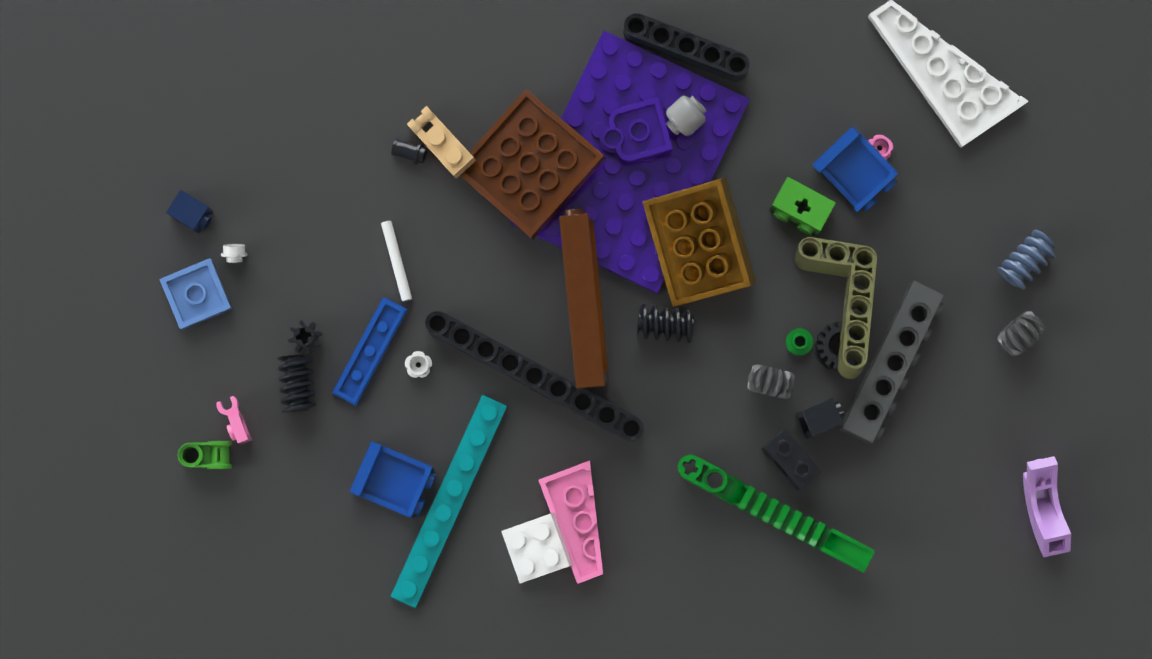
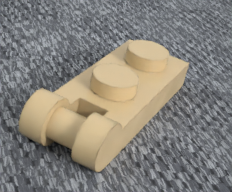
[407,106,476,179]

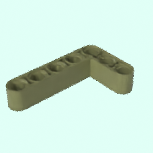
[794,237,877,379]

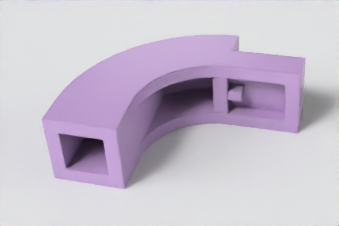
[1023,456,1071,557]

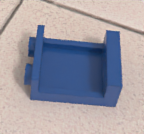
[812,126,899,212]
[349,441,436,518]

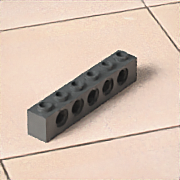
[839,281,944,444]

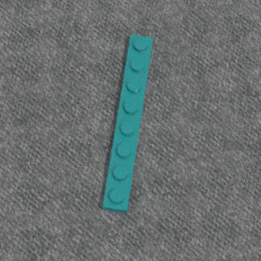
[390,395,507,608]

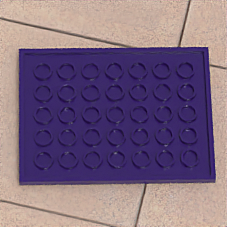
[510,30,750,294]

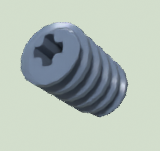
[996,229,1056,290]

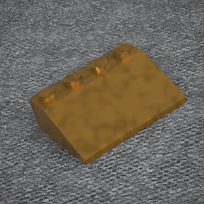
[643,177,756,307]

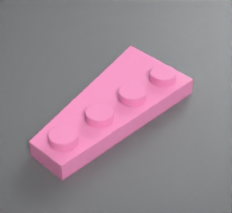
[538,461,603,584]

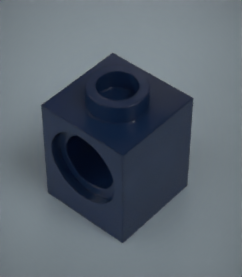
[166,190,213,234]

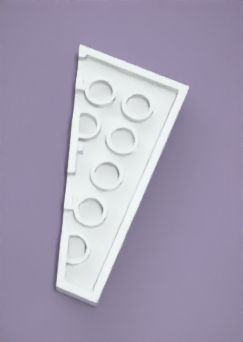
[868,0,1029,148]

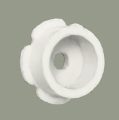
[220,244,248,263]
[405,351,432,378]

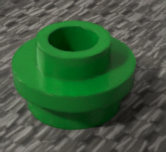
[786,328,813,356]

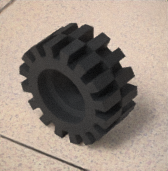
[815,321,861,372]

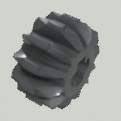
[997,311,1046,356]
[747,364,795,399]

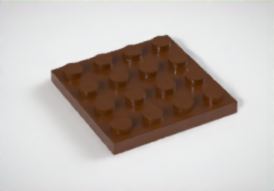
[460,89,606,240]

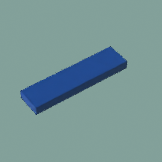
[332,297,408,406]

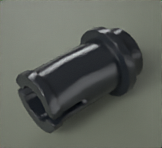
[391,139,427,165]

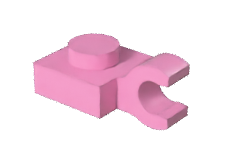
[216,396,252,444]

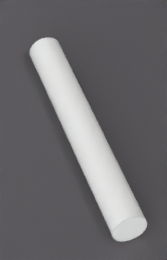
[381,221,412,302]

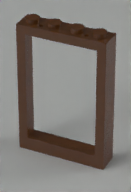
[559,209,609,389]

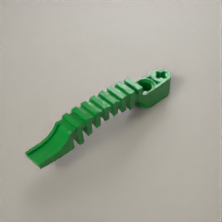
[678,455,875,573]

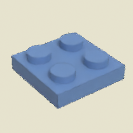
[159,258,232,330]

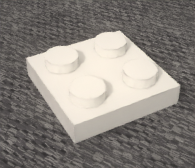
[501,512,572,583]

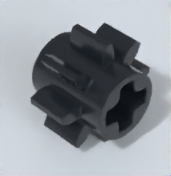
[288,320,323,355]

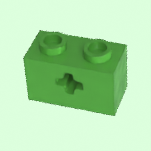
[770,177,836,235]

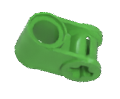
[178,441,232,469]

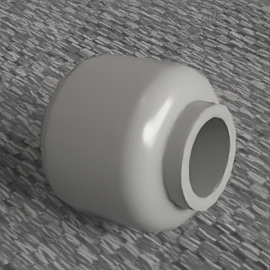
[666,95,707,136]

